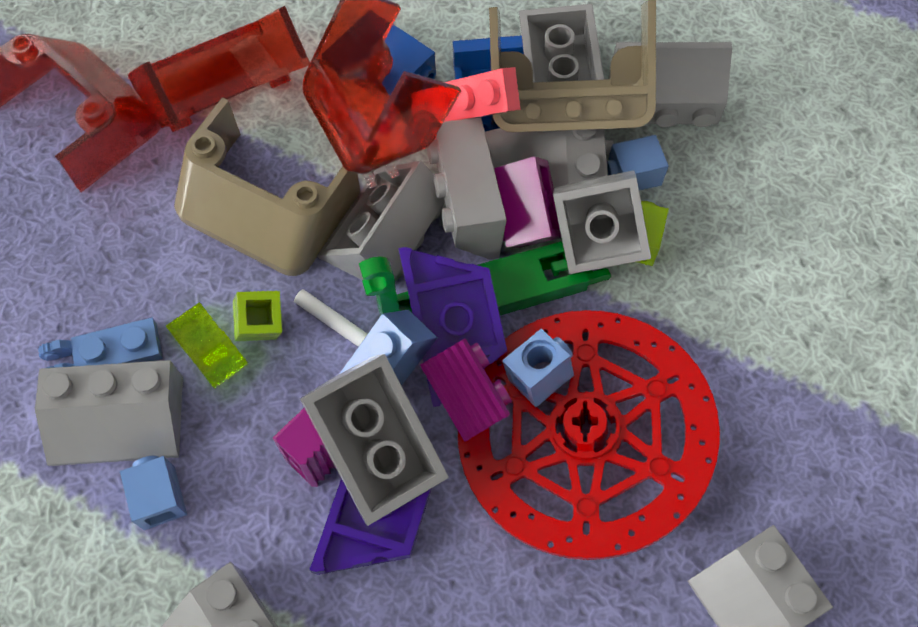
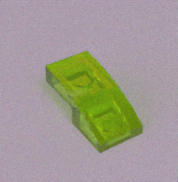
[166,302,248,389]

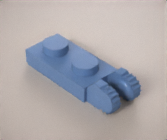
[38,317,163,368]

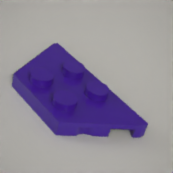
[398,247,507,407]
[310,478,432,575]

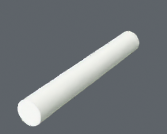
[294,289,368,347]

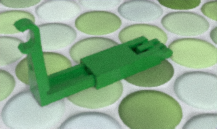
[359,241,612,316]

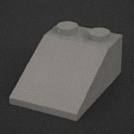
[485,128,608,187]

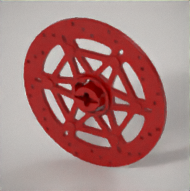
[458,310,720,560]

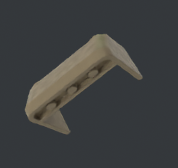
[489,0,656,132]
[174,98,361,276]

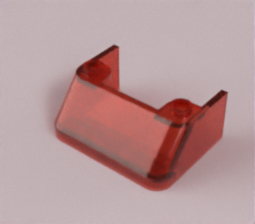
[303,0,462,174]
[127,6,311,132]
[0,34,162,193]

